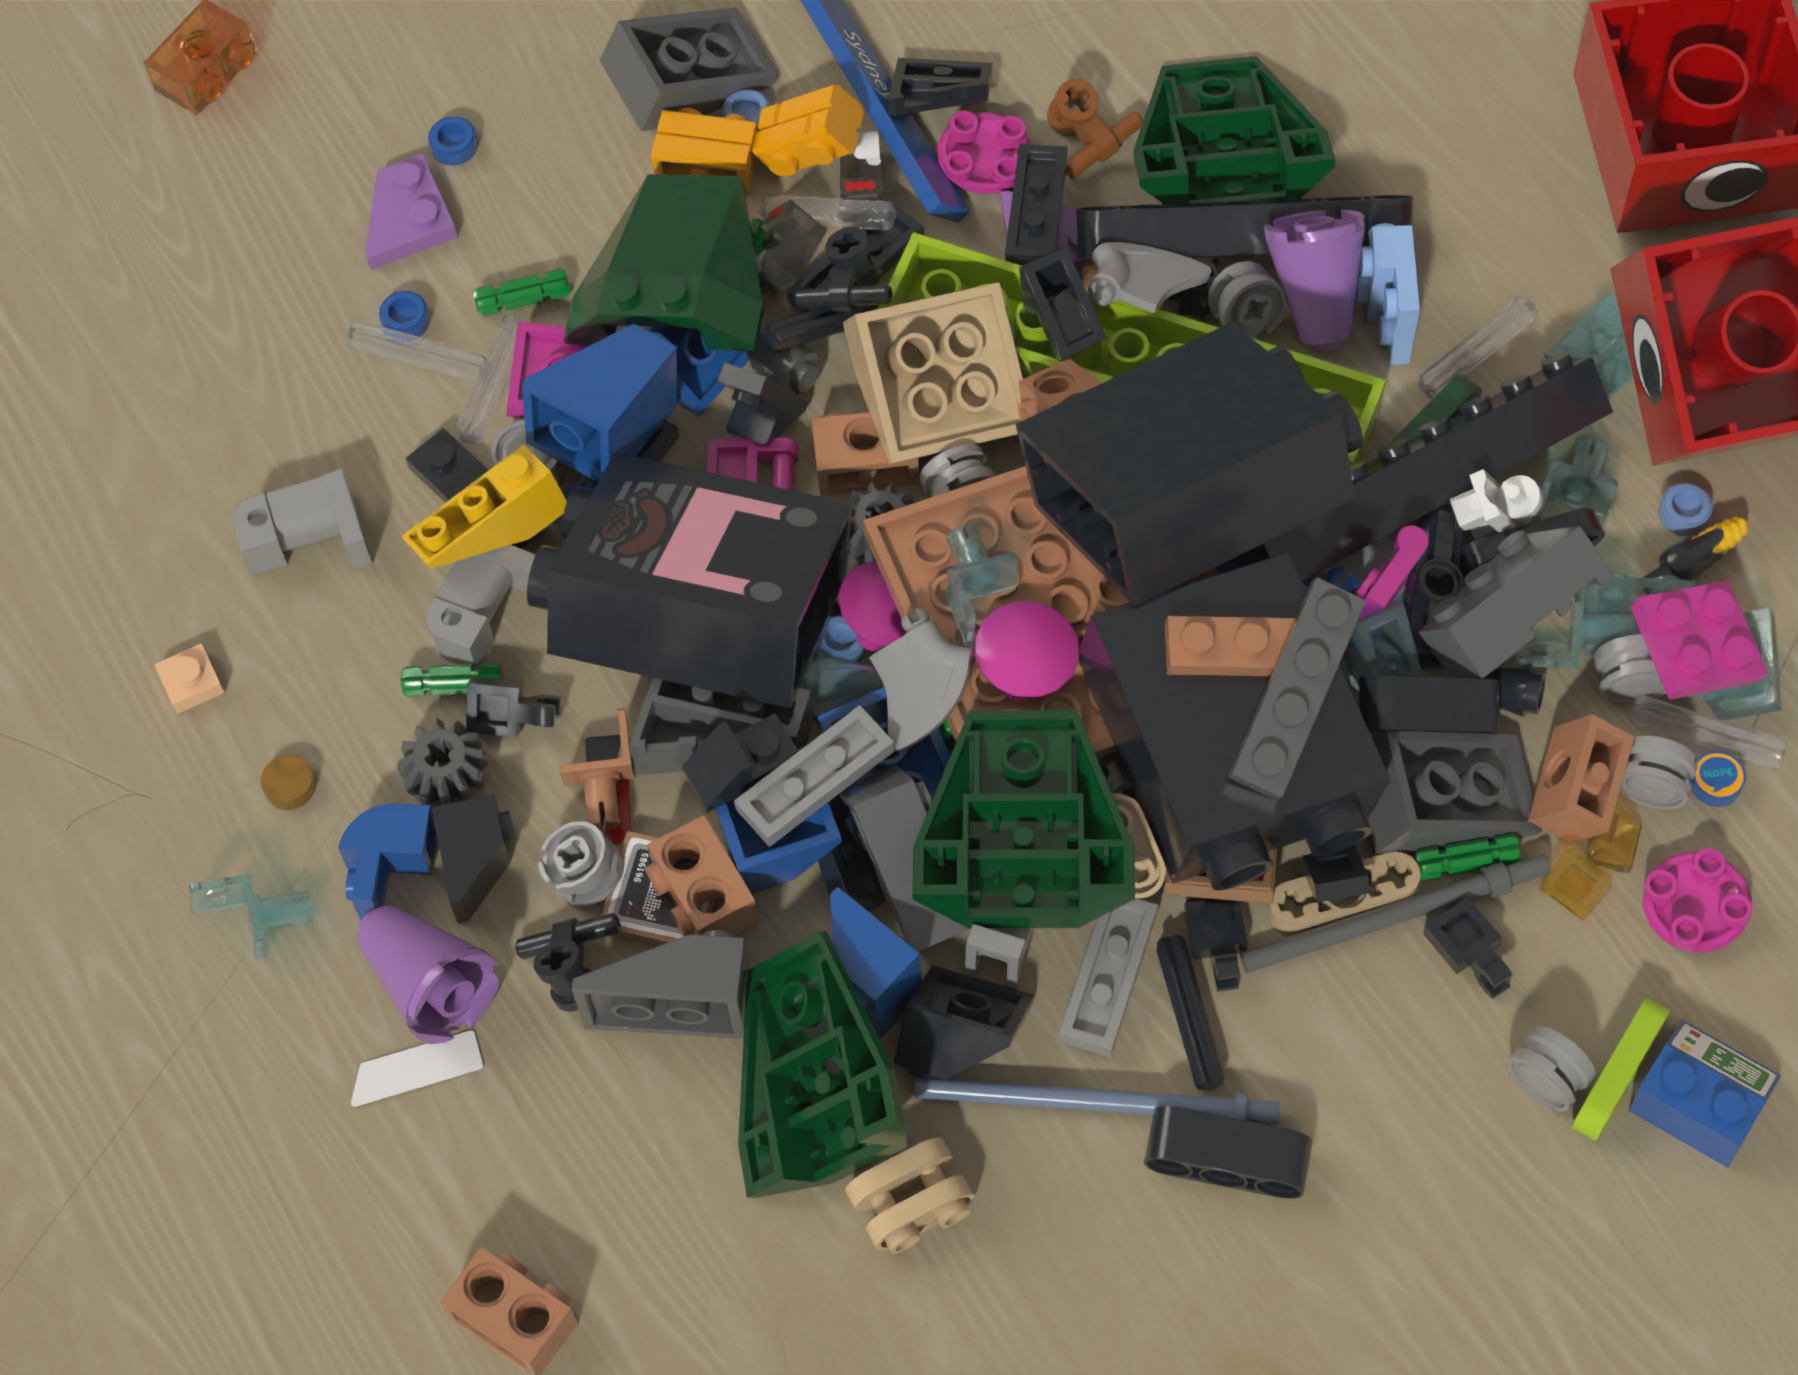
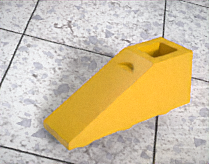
[401,444,567,569]

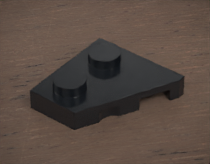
[888,58,992,116]

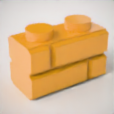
[752,84,864,177]
[651,108,758,192]

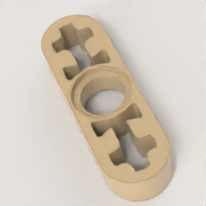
[1268,851,1421,936]

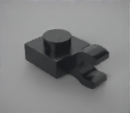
[466,677,561,738]
[1302,846,1370,903]
[1423,897,1512,999]
[1184,899,1248,992]

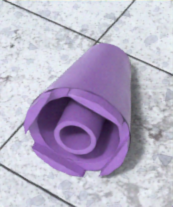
[1264,210,1365,352]
[357,905,500,1044]

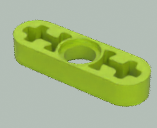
[1571,997,1672,1142]

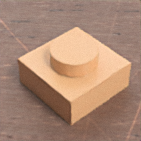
[154,643,225,714]

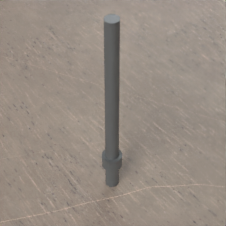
[1240,854,1550,973]

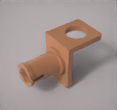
[560,708,634,831]

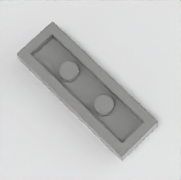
[734,705,895,847]
[1059,898,1158,1058]

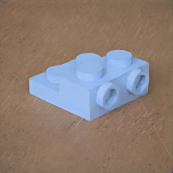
[1355,223,1420,365]

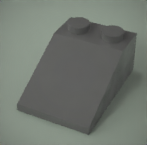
[600,7,778,131]
[1368,730,1542,855]
[572,930,750,1039]

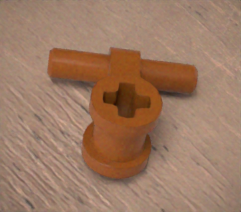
[1047,79,1143,179]

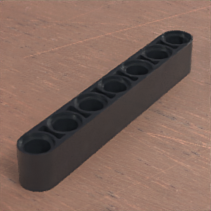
[1076,195,1413,261]

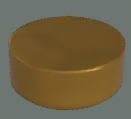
[260,755,316,810]

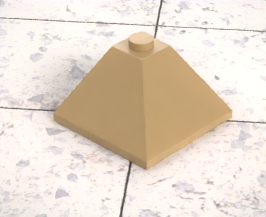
[843,282,1023,465]

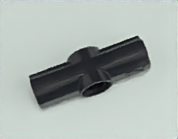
[1401,510,1464,670]

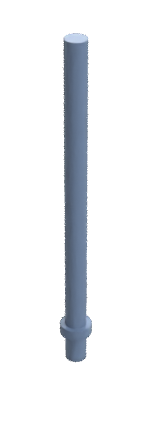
[915,1077,1280,1124]

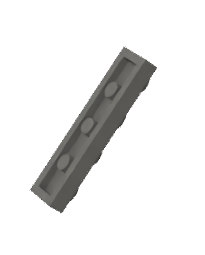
[1228,578,1366,800]

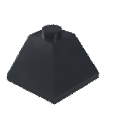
[893,965,1035,1080]

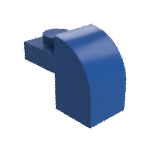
[338,803,437,920]

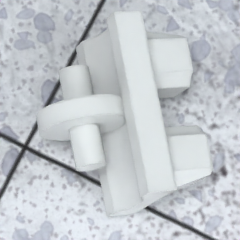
[1450,469,1543,540]

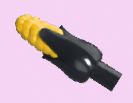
[1642,516,1749,594]

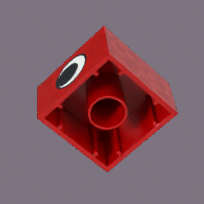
[1573,0,1798,233]
[1610,217,1798,466]

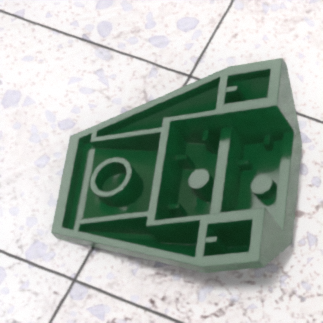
[1133,56,1336,204]
[563,174,765,351]
[912,710,1135,928]
[738,931,907,1198]

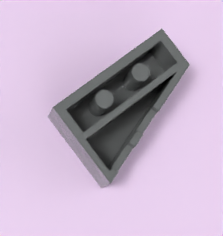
[1418,526,1614,679]
[629,677,814,775]
[839,765,971,952]

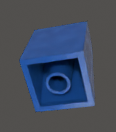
[522,324,677,482]

